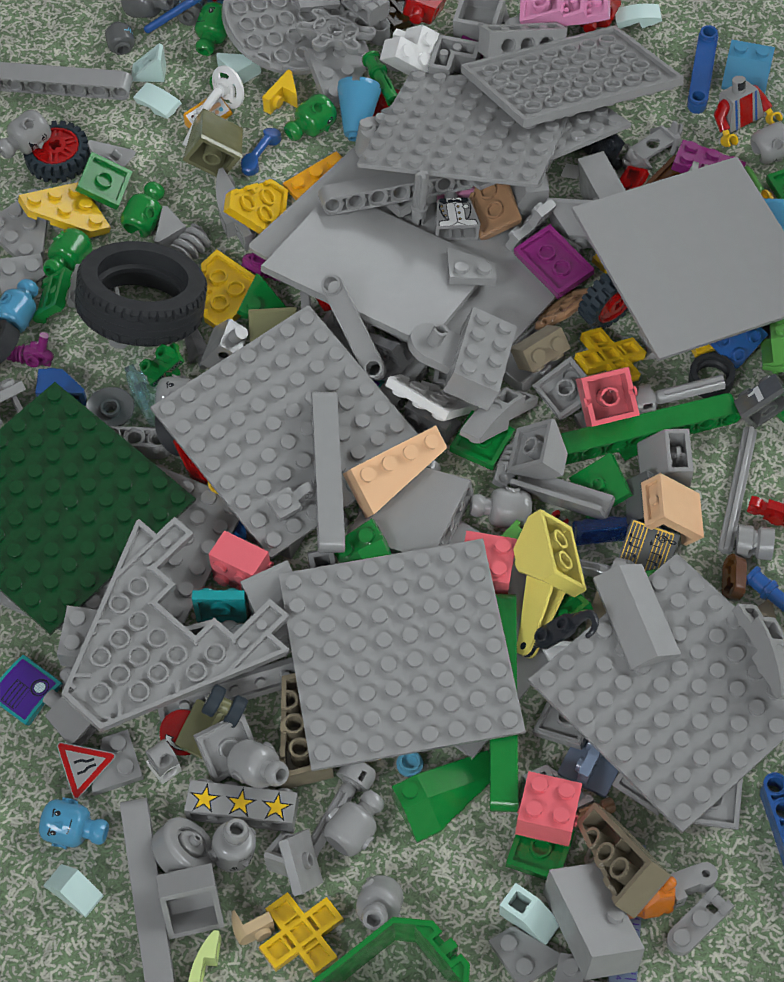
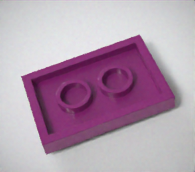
[671,139,746,173]
[514,224,595,299]

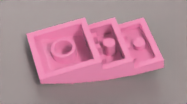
[520,0,610,26]

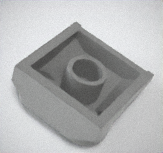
[532,356,587,421]

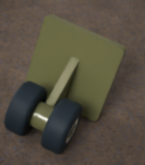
[175,684,248,760]

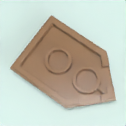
[469,183,522,240]
[534,288,588,330]

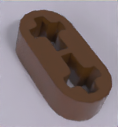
[721,553,747,602]

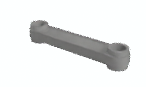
[321,274,387,381]

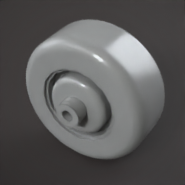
[152,817,215,873]

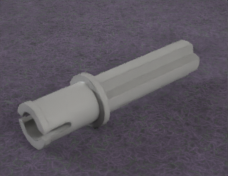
[410,169,429,226]

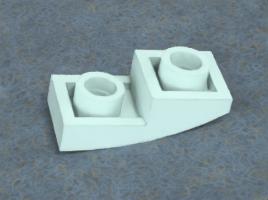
[615,3,662,29]
[133,82,182,119]

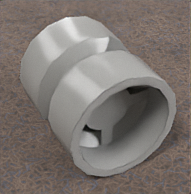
[735,524,775,561]

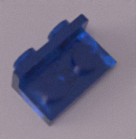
[572,516,628,545]

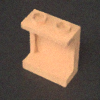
[641,473,704,546]

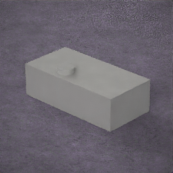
[578,151,626,201]
[543,863,645,980]

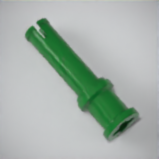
[362,50,398,107]

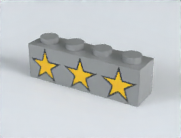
[184,778,299,833]

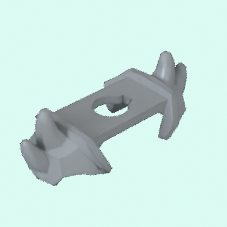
[622,121,683,170]

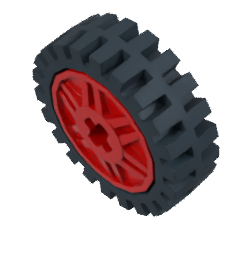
[23,120,91,183]
[578,273,629,329]

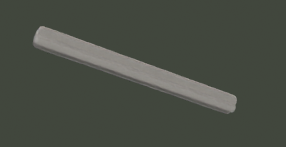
[717,426,757,554]

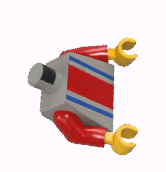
[714,76,783,147]

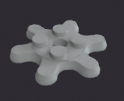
[295,7,376,55]

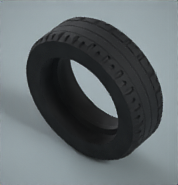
[75,241,207,347]

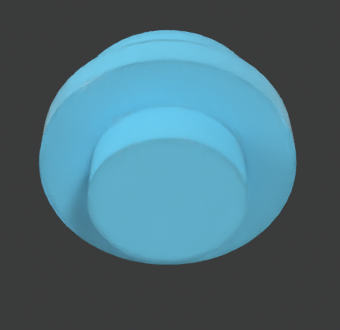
[396,753,423,777]

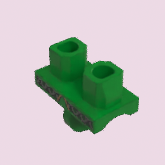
[139,343,184,387]

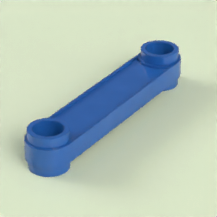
[687,25,718,114]

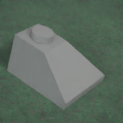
[546,198,593,249]
[507,418,568,480]

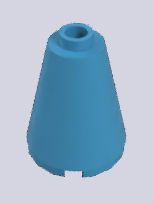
[337,76,381,142]

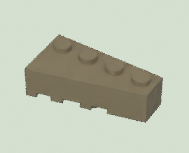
[280,673,334,789]
[577,802,671,919]

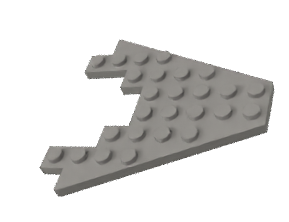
[62,517,289,732]

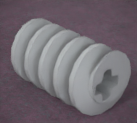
[168,223,211,259]

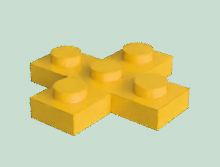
[574,327,646,382]
[259,892,344,977]

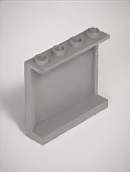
[347,467,474,554]

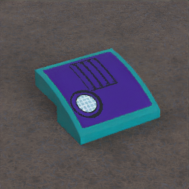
[0,655,64,726]

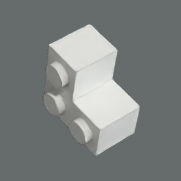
[380,25,439,75]

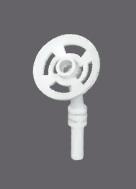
[182,65,244,147]

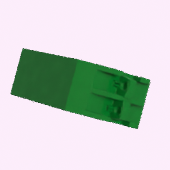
[311,917,470,982]

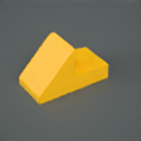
[262,69,298,115]

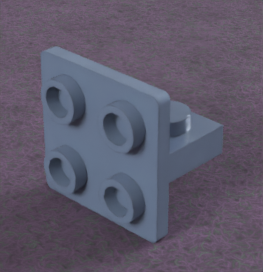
[558,740,619,798]

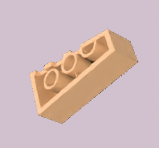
[343,426,447,518]

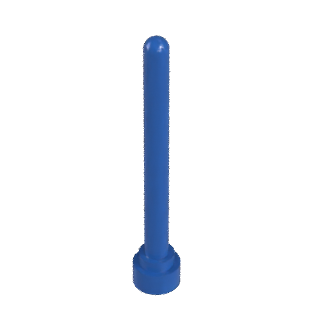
[144,0,202,33]

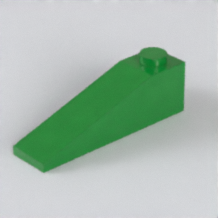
[392,751,489,843]

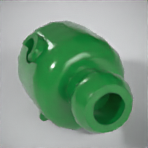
[194,2,228,56]
[284,93,337,141]
[120,181,165,238]
[43,227,93,276]

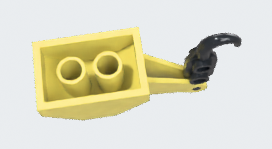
[513,509,599,659]

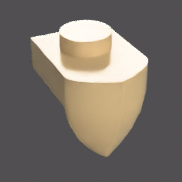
[231,910,275,945]

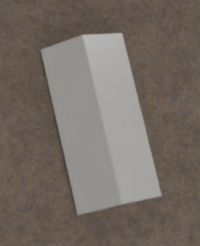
[593,564,681,671]

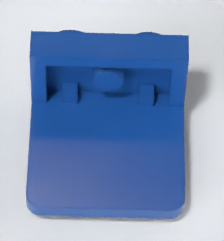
[709,327,768,369]

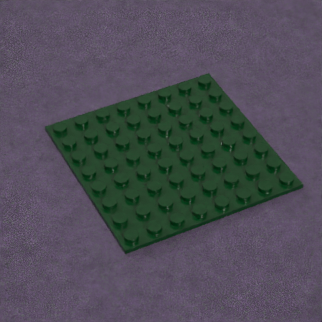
[0,382,196,636]

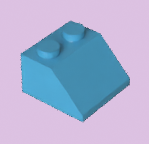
[721,40,775,94]

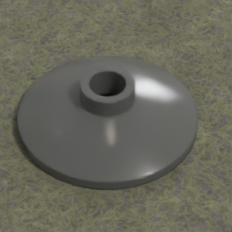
[86,387,134,427]

